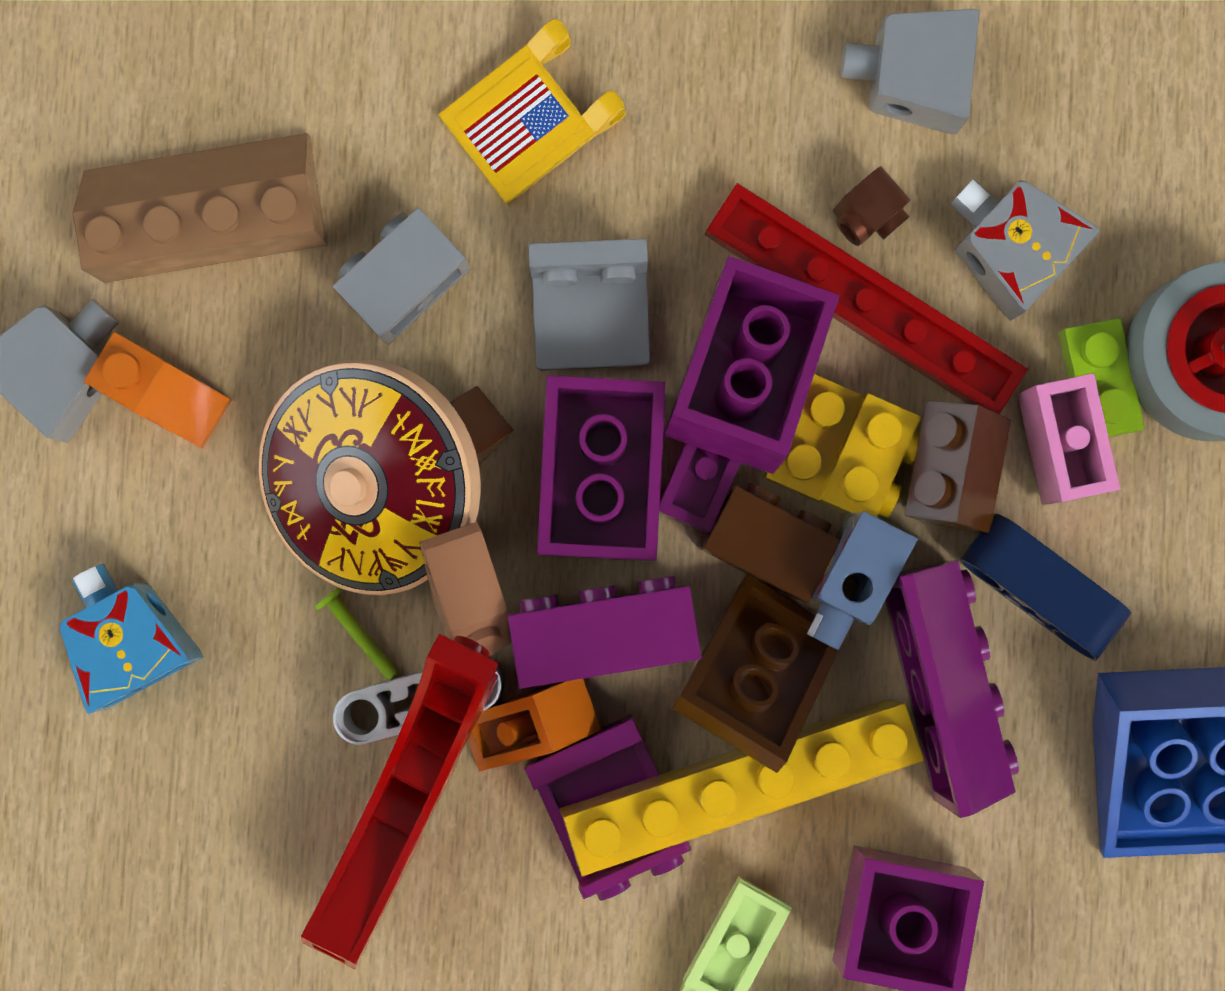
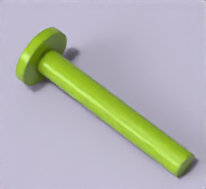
[314,587,399,680]

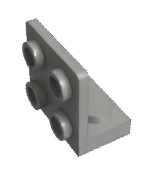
[528,239,650,371]

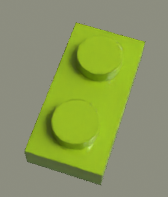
[1058,318,1145,437]

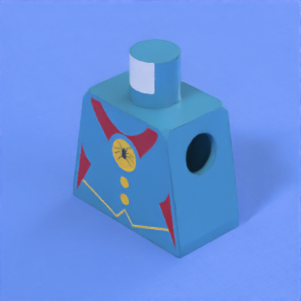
[59,564,204,714]

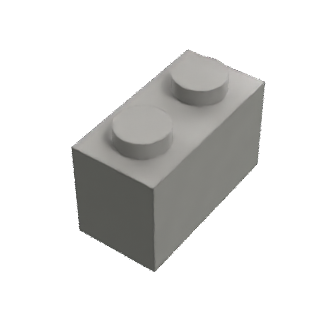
[333,207,471,345]

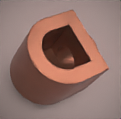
[832,166,911,246]

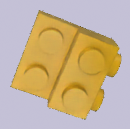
[763,374,921,518]

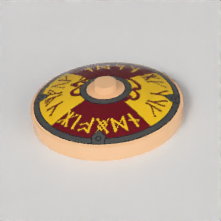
[259,359,481,595]

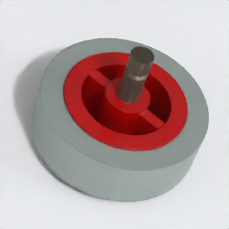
[1126,261,1225,441]

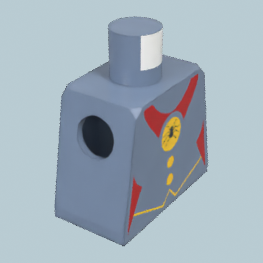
[807,511,918,650]

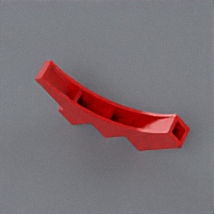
[301,633,499,970]

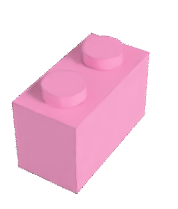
[1017,373,1121,505]

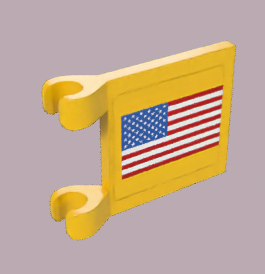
[438,19,626,205]

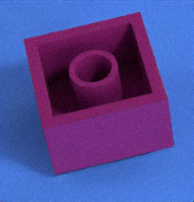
[832,845,984,991]

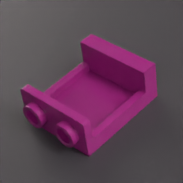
[524,714,691,901]

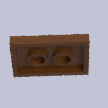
[672,574,839,773]

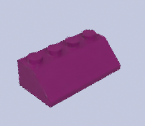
[885,560,1019,818]

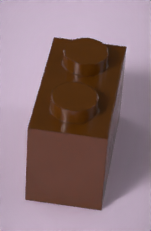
[904,401,1011,533]
[700,483,841,603]

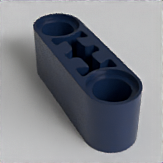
[959,513,1131,661]

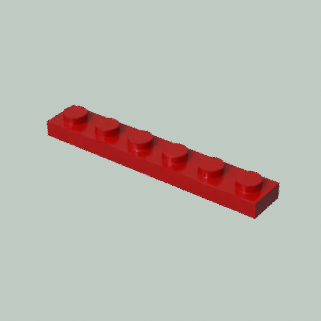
[705,183,1028,415]

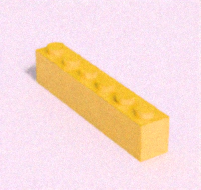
[560,700,924,876]

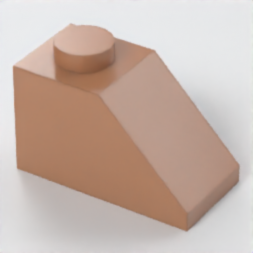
[419,522,512,656]

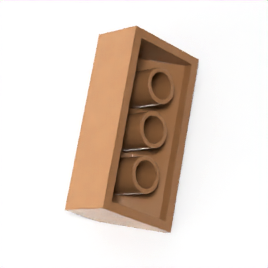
[73,133,328,283]

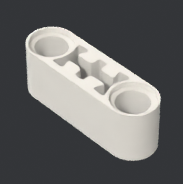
[333,658,505,745]

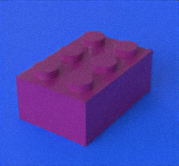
[664,255,840,474]
[537,375,666,561]
[508,576,702,689]

